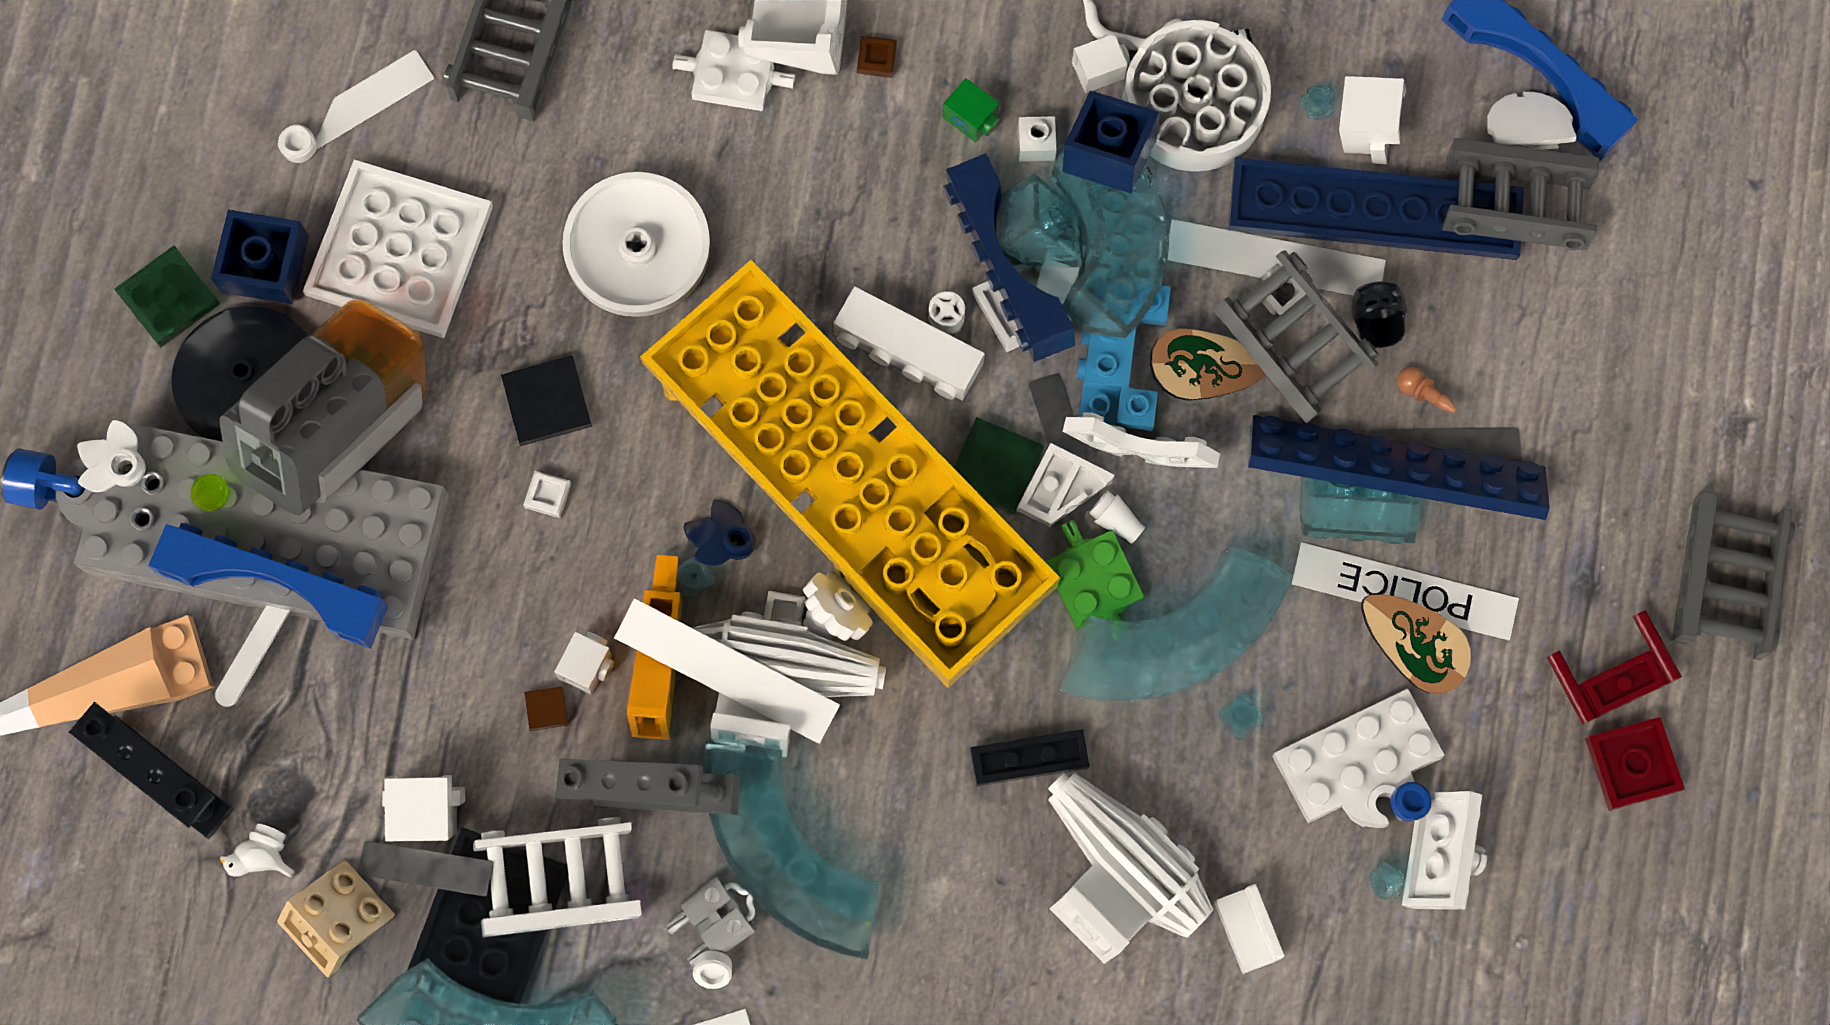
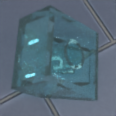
[1001,174,1083,268]

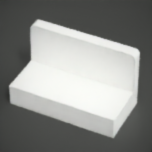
[1214,884,1284,974]

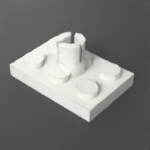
[1402,791,1487,910]

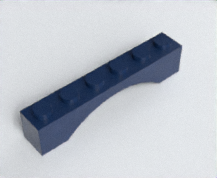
[943,153,1075,362]

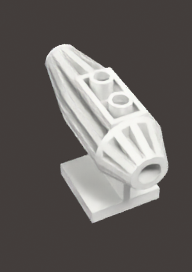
[692,612,886,758]
[1048,773,1213,964]

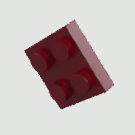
[1585,717,1685,811]

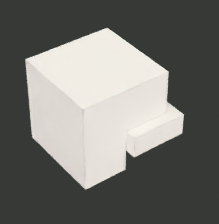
[1339,76,1406,164]
[382,775,465,841]

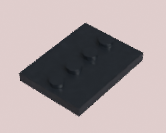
[405,827,568,1014]

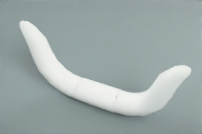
[1083,0,1181,51]

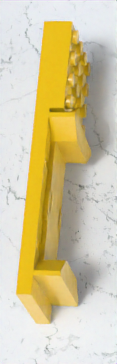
[640,260,1060,688]

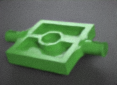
[1045,520,1145,641]

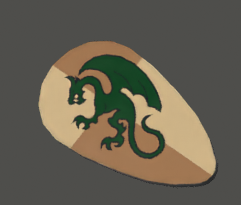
[1150,329,1266,401]
[1361,594,1471,694]

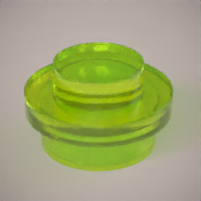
[190,474,230,512]

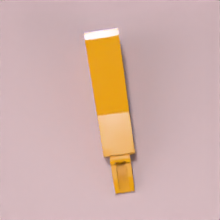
[627,555,682,740]

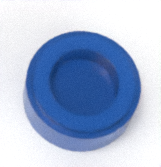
[1390,782,1432,822]

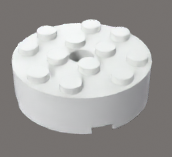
[1122,20,1271,171]

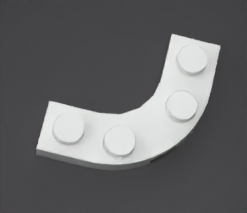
[1063,413,1220,468]

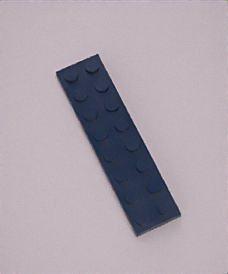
[1228,157,1524,260]
[1248,415,1550,520]

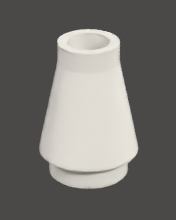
[1089,491,1145,544]

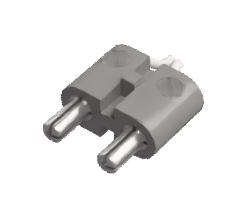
[665,875,757,966]

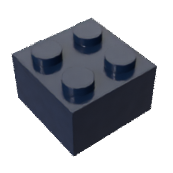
[1063,90,1160,194]
[211,209,309,305]

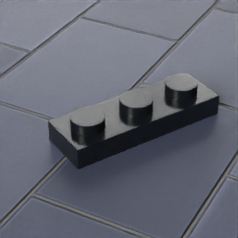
[970,729,1090,787]

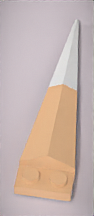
[0,615,214,736]

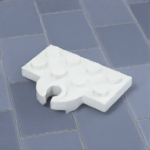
[1272,689,1444,828]

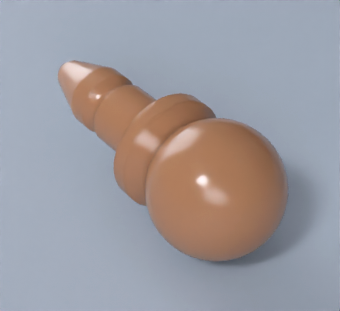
[1397,366,1457,413]

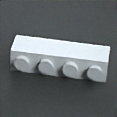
[833,286,985,401]

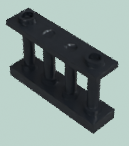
[69,702,234,839]

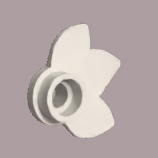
[77,420,146,492]

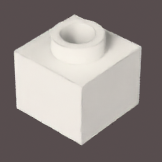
[1017,116,1056,162]

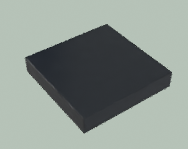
[501,355,592,446]

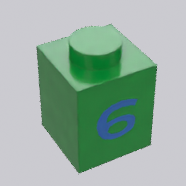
[942,77,1000,143]

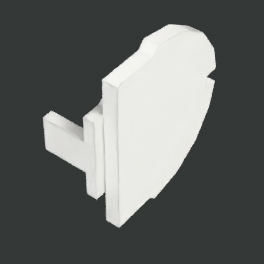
[1487,92,1576,152]

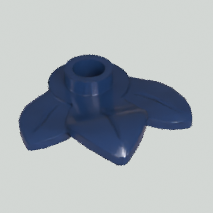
[683,499,756,566]

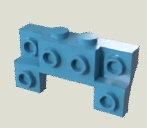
[1076,282,1171,431]

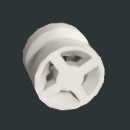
[928,291,965,335]

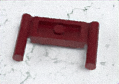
[1546,610,1682,725]

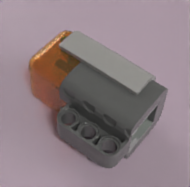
[219,299,428,516]

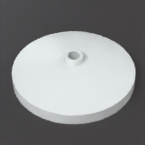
[562,172,711,317]

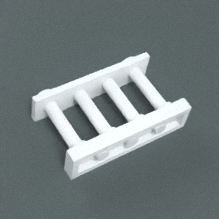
[473,817,642,937]

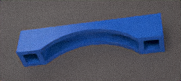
[1442,0,1638,161]
[148,523,388,649]

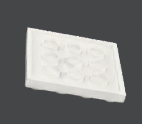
[303,160,493,338]

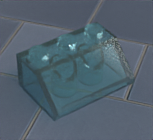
[1300,477,1421,544]

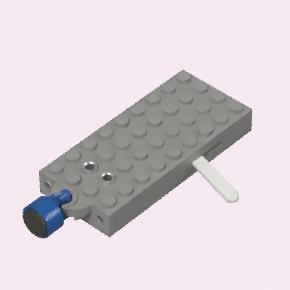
[0,421,450,707]

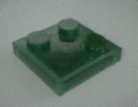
[114,245,220,348]
[954,417,1045,515]

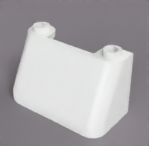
[738,0,848,75]

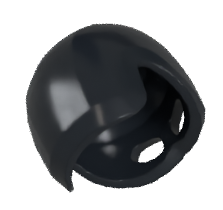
[1352,281,1407,348]

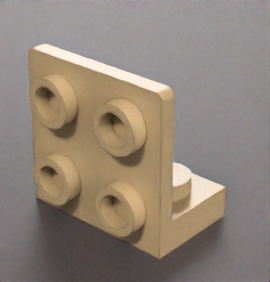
[277,861,395,978]

